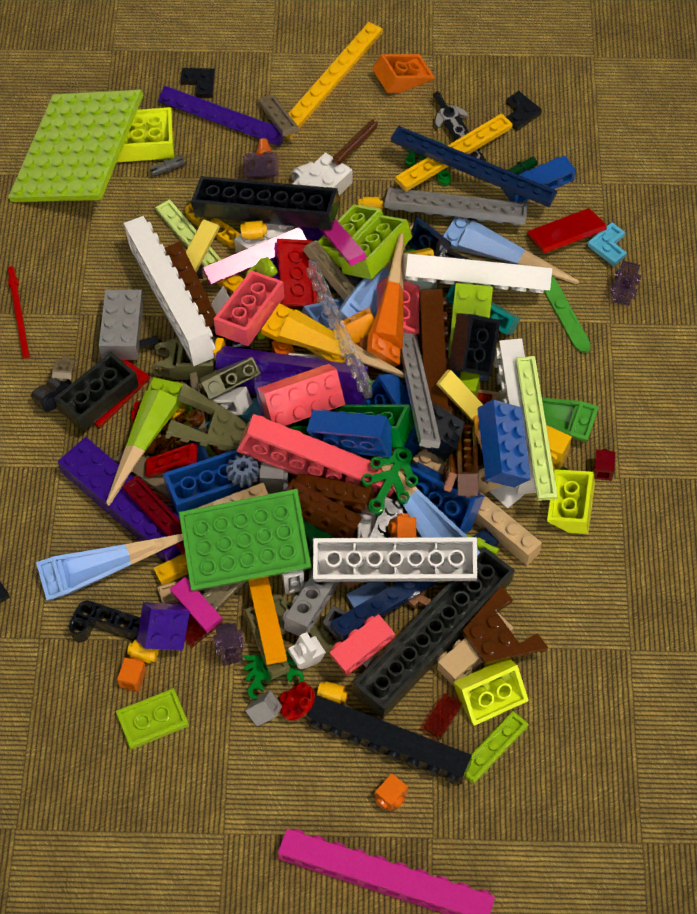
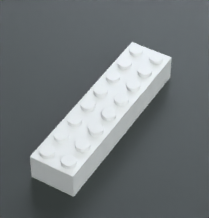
[234,153,353,253]
[403,253,552,293]
[494,339,536,495]
[313,537,477,582]

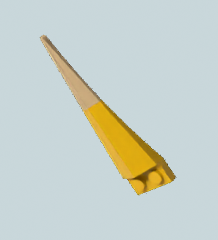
[261,303,404,377]

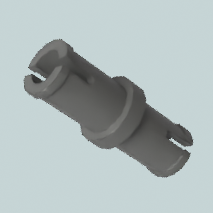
[149,155,185,177]

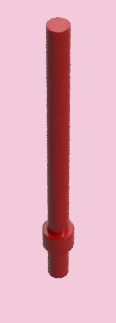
[7,266,30,359]

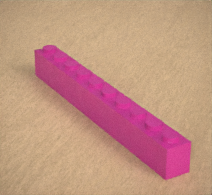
[278,829,495,914]

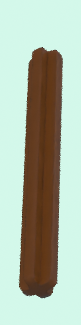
[332,119,378,165]

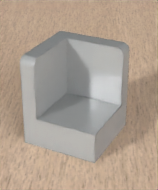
[245,690,282,726]

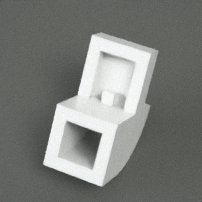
[287,632,326,669]

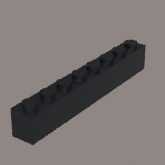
[306,695,472,785]

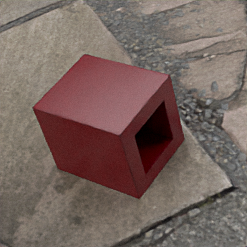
[593,449,616,481]

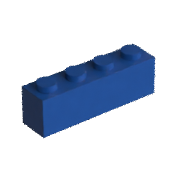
[504,155,576,203]

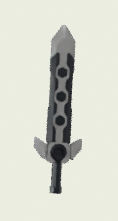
[433,91,487,162]

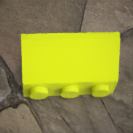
[547,469,595,534]
[453,660,529,726]

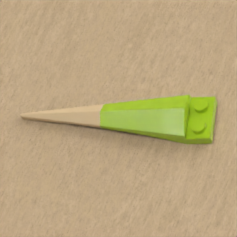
[106,377,187,506]

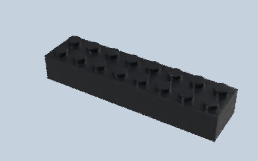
[191,176,340,230]

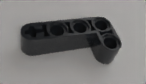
[69,600,140,643]

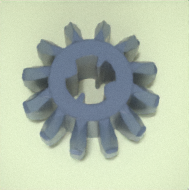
[226,454,260,488]

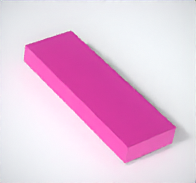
[170,577,223,633]

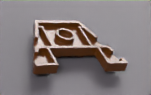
[462,586,548,666]

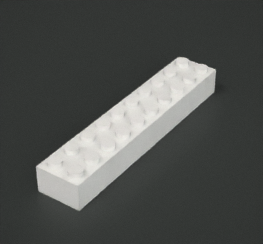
[123,216,215,366]

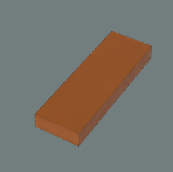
[443,454,458,492]

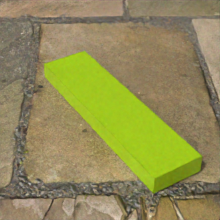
[465,711,529,785]

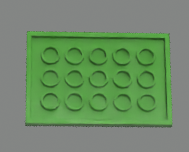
[179,489,312,591]

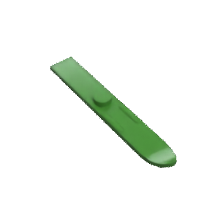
[544,276,591,353]

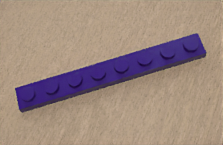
[158,85,284,147]

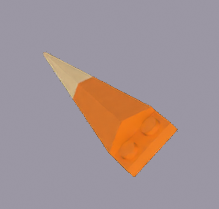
[367,233,403,367]

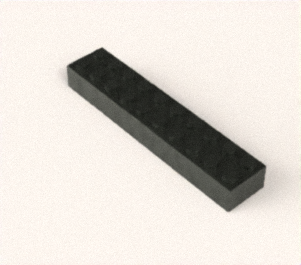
[352,547,515,719]

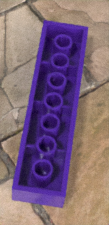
[216,346,368,405]
[58,437,181,563]

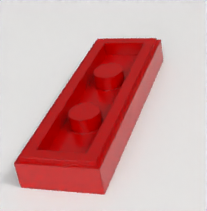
[145,443,197,479]

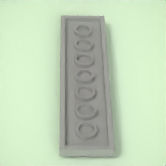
[384,187,528,225]

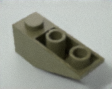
[199,357,261,399]

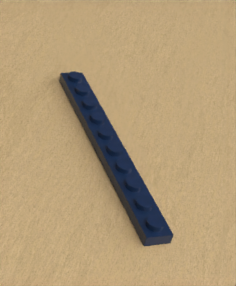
[391,126,557,208]
[330,529,499,641]

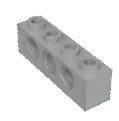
[282,569,340,636]

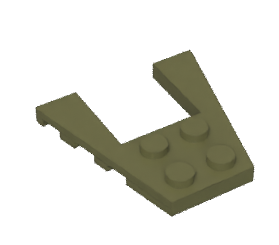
[165,383,248,454]
[245,595,339,679]

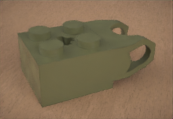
[151,337,217,380]

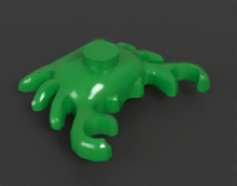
[244,643,304,700]

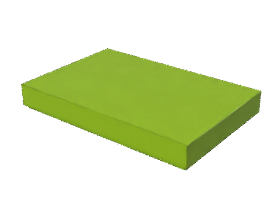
[116,688,189,750]

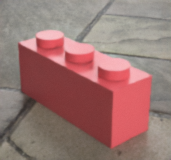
[330,614,395,676]

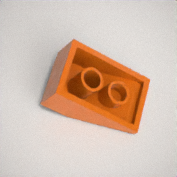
[372,54,435,93]

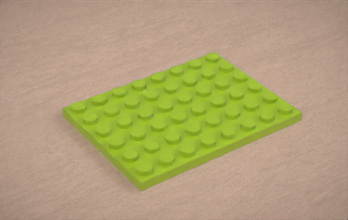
[8,90,144,202]

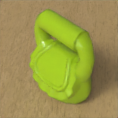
[246,257,278,277]

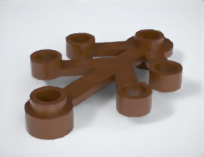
[146,409,205,454]

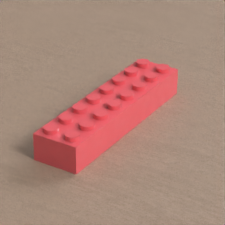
[236,414,394,508]

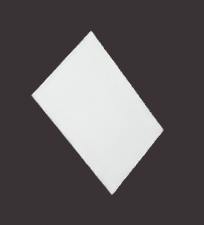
[211,286,230,315]
[489,485,525,508]

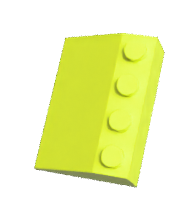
[117,107,175,162]

